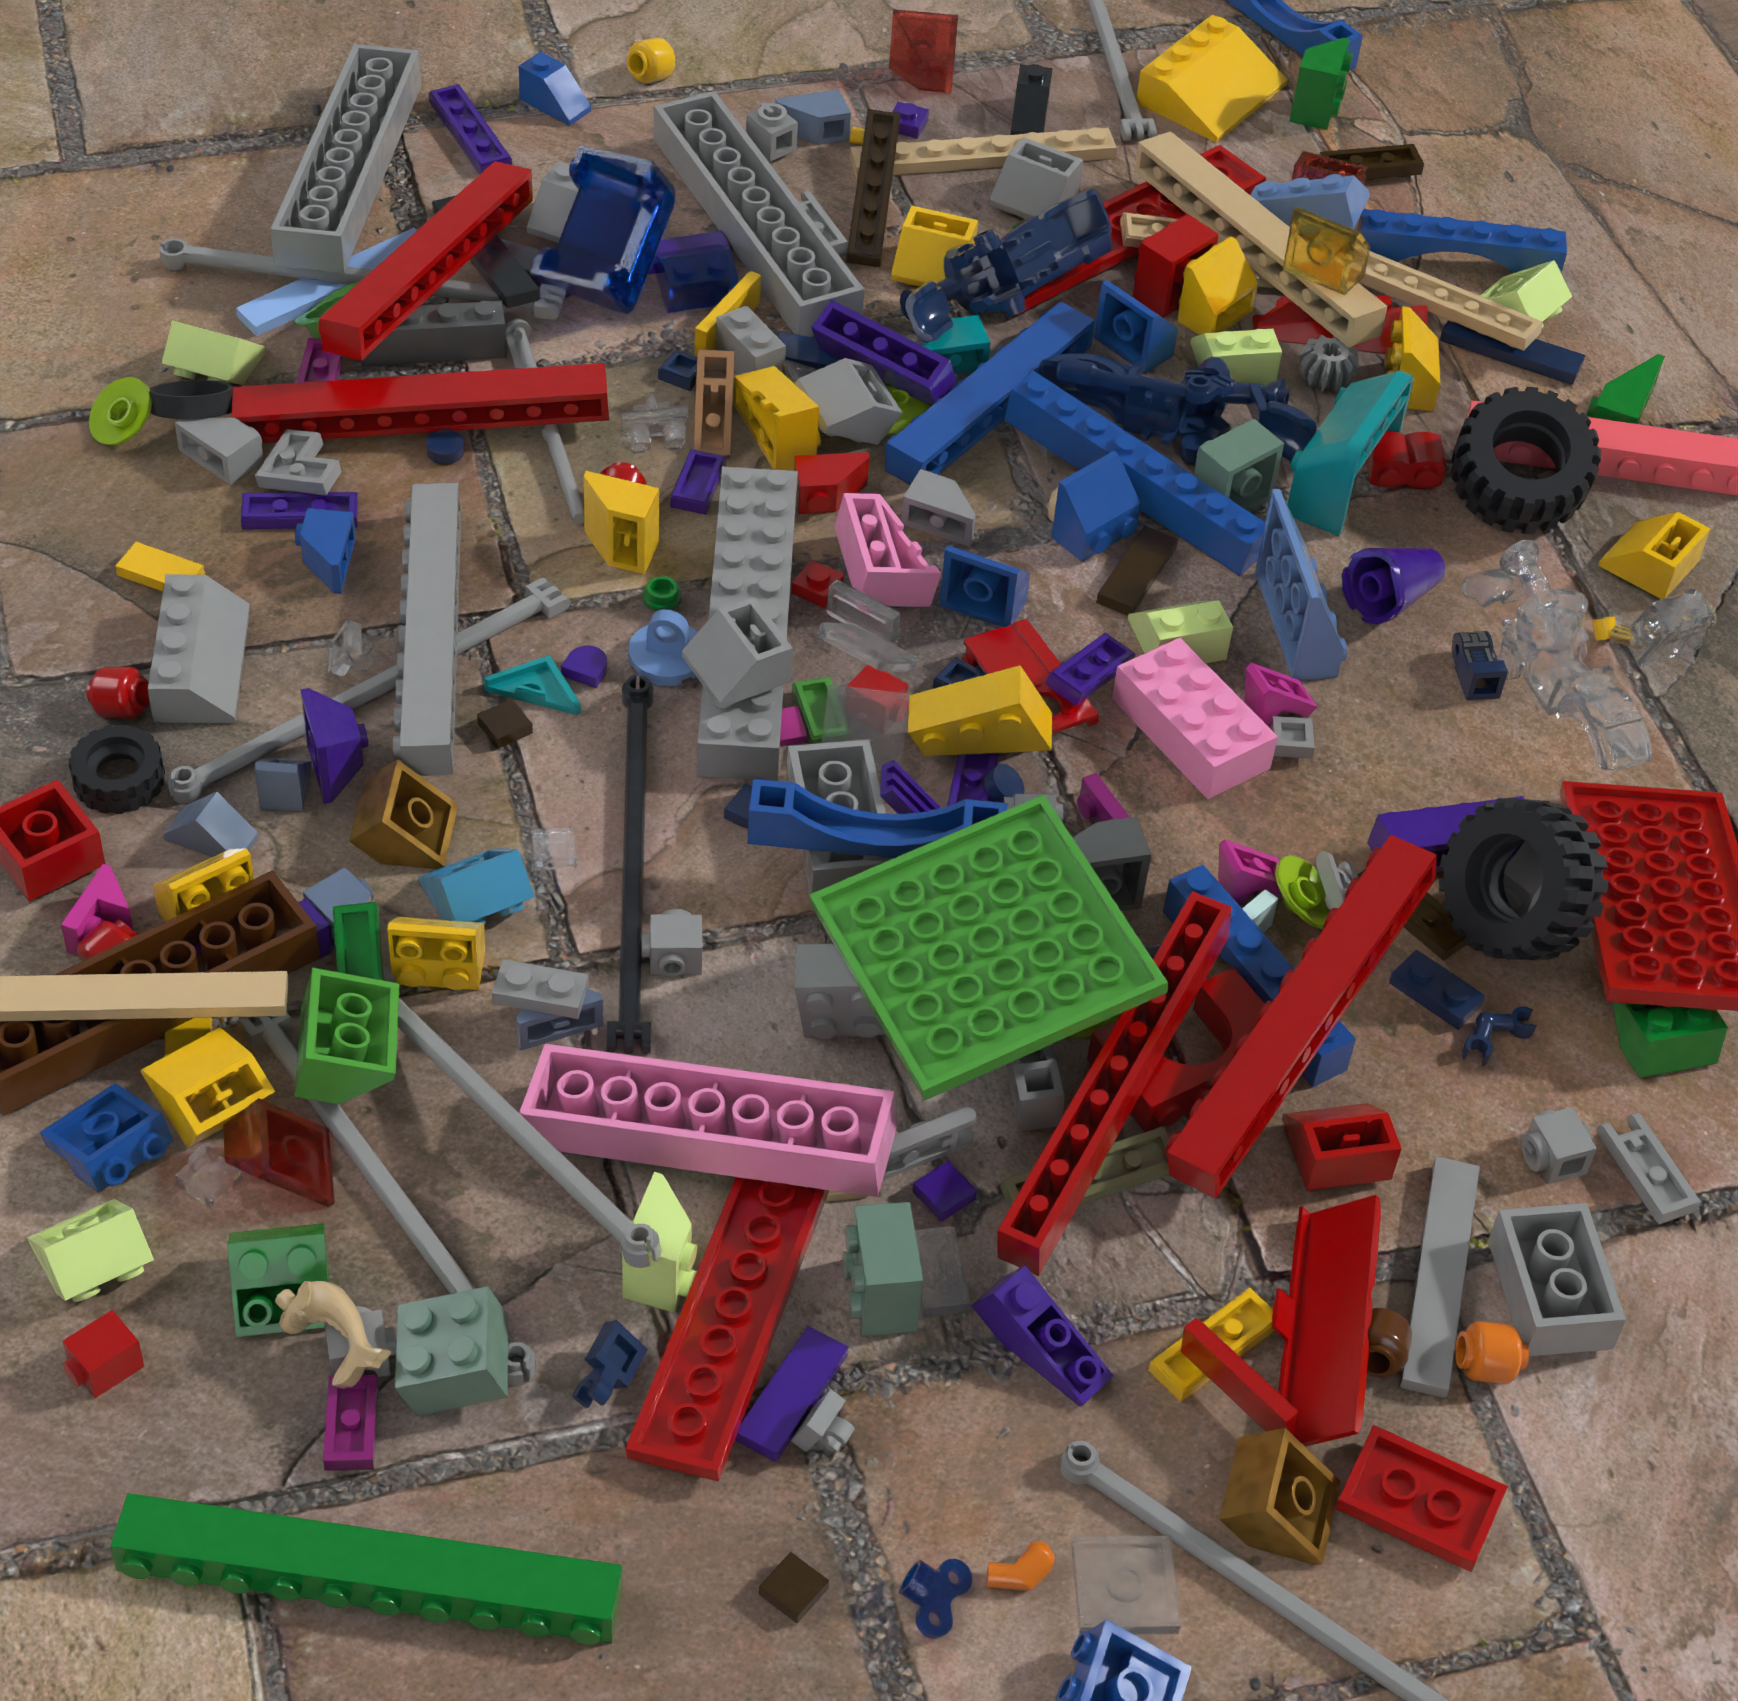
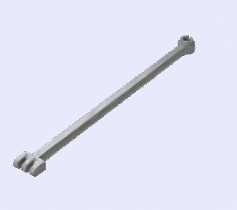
[1087,0,1157,141]
[159,238,566,320]
[167,577,571,804]
[383,965,661,1268]
[237,1012,536,1386]
[1060,1441,1449,1701]

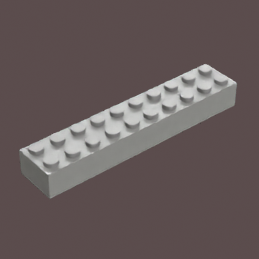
[270,44,422,273]
[653,91,864,337]
[697,467,798,781]

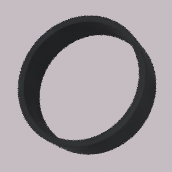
[149,380,233,419]

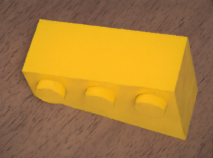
[733,366,821,470]
[908,665,1052,756]

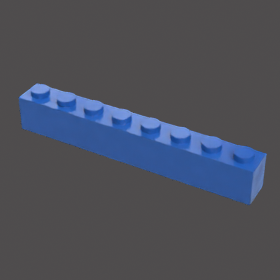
[885,301,1095,485]
[1004,371,1265,576]

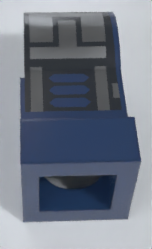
[1452,631,1508,700]

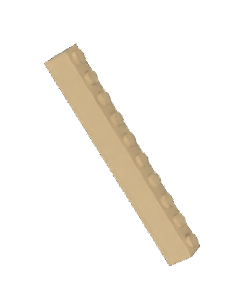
[1134,131,1388,348]

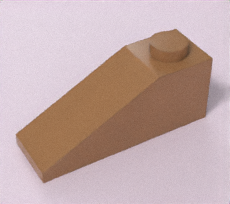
[694,350,734,458]

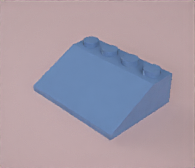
[1255,489,1347,680]

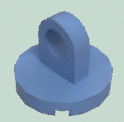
[628,609,698,686]

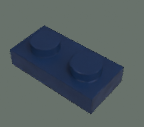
[1389,949,1485,1030]

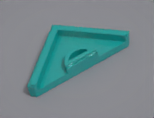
[482,655,581,715]

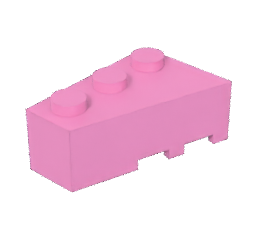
[834,493,941,607]

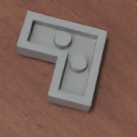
[255,429,342,495]

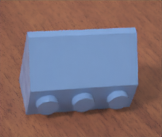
[1250,174,1370,234]

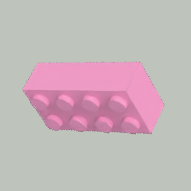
[1112,638,1278,799]

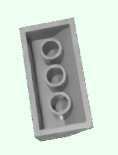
[148,574,250,723]

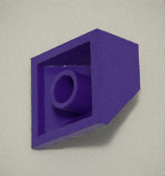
[300,688,369,804]

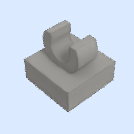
[790,1389,855,1453]

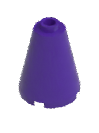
[1342,548,1445,625]

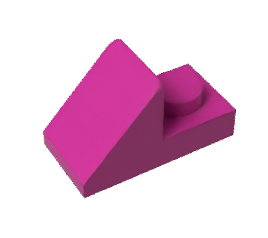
[1244,663,1317,726]
[1218,839,1283,906]
[61,864,134,956]

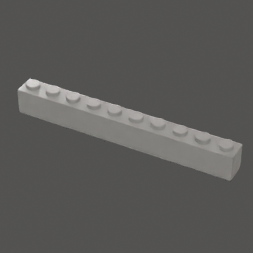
[393,483,461,776]

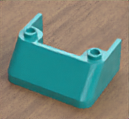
[1287,370,1414,536]

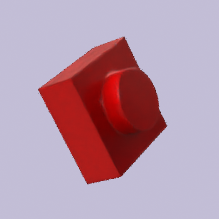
[791,560,844,608]

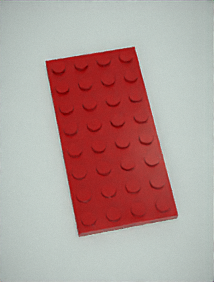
[1559,781,1738,1011]

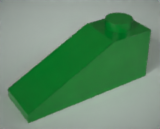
[1586,354,1665,424]

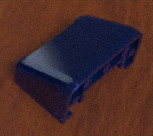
[530,145,676,314]

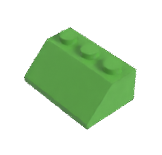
[294,968,400,1104]

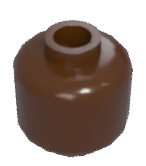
[1367,1307,1412,1378]

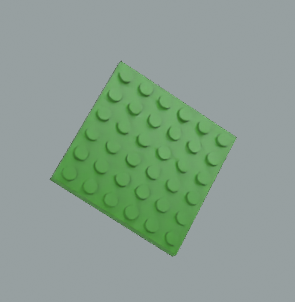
[809,794,1168,1101]

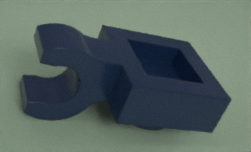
[573,1320,648,1409]

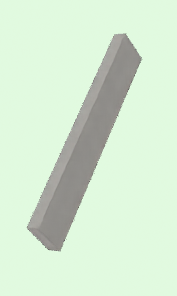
[1399,1156,1480,1399]

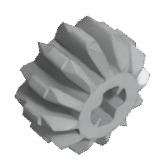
[1298,335,1359,393]

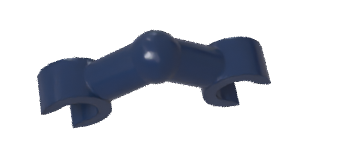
[1462,1006,1537,1067]

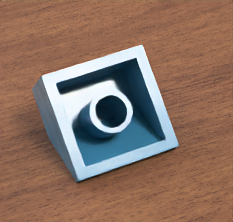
[418,848,535,924]

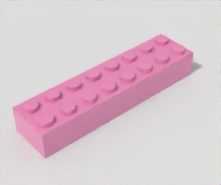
[519,1044,898,1197]

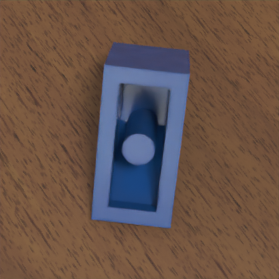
[518,52,591,126]
[295,508,356,594]

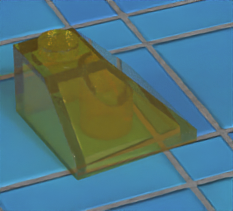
[1282,207,1371,296]

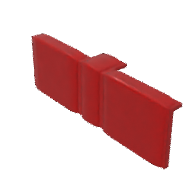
[1272,1195,1381,1447]

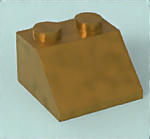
[349,759,459,869]
[1219,1428,1341,1565]

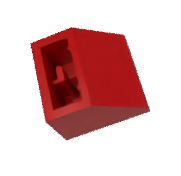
[1282,1103,1402,1191]

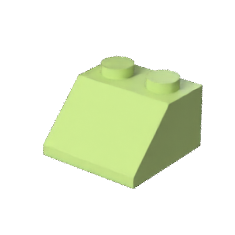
[1480,260,1572,328]
[162,320,267,385]
[1190,329,1282,385]
[1128,600,1233,663]
[622,1172,697,1313]
[27,1199,154,1302]

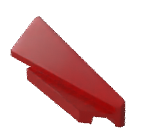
[1252,295,1428,354]

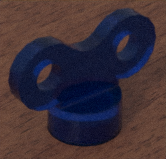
[899,1559,972,1639]

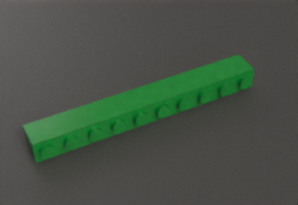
[110,1493,623,1645]

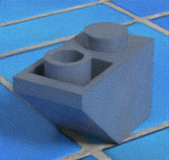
[775,89,851,145]

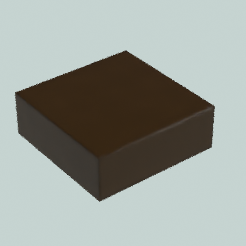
[477,699,533,748]
[759,1552,829,1624]

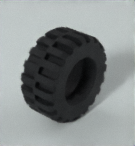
[1451,386,1601,534]
[1439,798,1608,960]

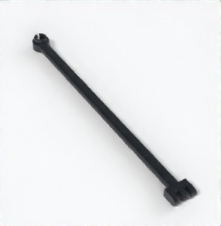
[607,675,653,1053]

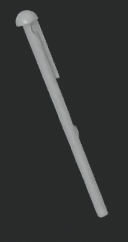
[505,319,584,524]

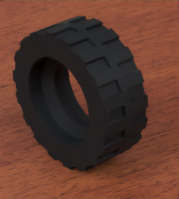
[69,725,165,814]

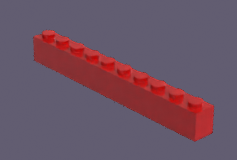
[318,161,533,361]
[231,363,609,443]
[1165,835,1436,1199]
[997,891,1232,1276]

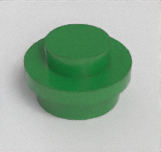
[643,576,681,611]

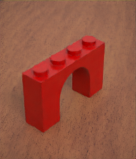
[1087,967,1265,1132]

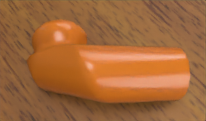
[986,1541,1055,1591]

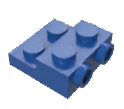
[40,1083,174,1192]
[1056,1619,1192,1701]

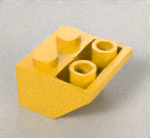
[890,205,978,286]
[1177,236,1258,335]
[1384,306,1440,412]
[584,471,659,574]
[1598,512,1711,600]
[153,848,254,921]
[387,917,485,990]
[140,1027,275,1148]

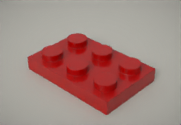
[1335,1425,1508,1572]

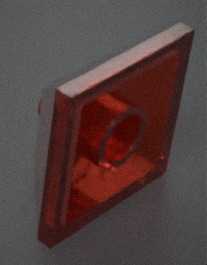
[889,9,958,93]
[223,1098,335,1208]

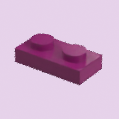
[296,338,344,383]
[1077,773,1130,824]
[323,1374,378,1471]

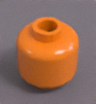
[1455,1321,1529,1385]

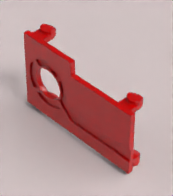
[962,618,1099,753]

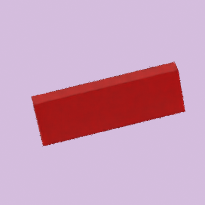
[1180,1318,1298,1436]

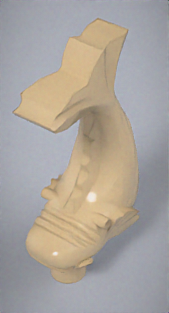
[275,1281,392,1388]

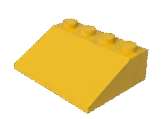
[1136,14,1288,143]

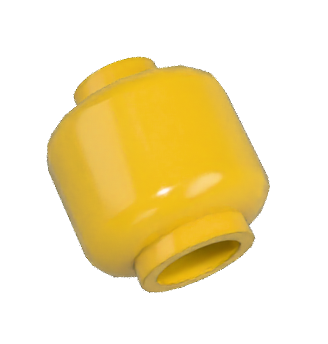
[627,37,676,84]

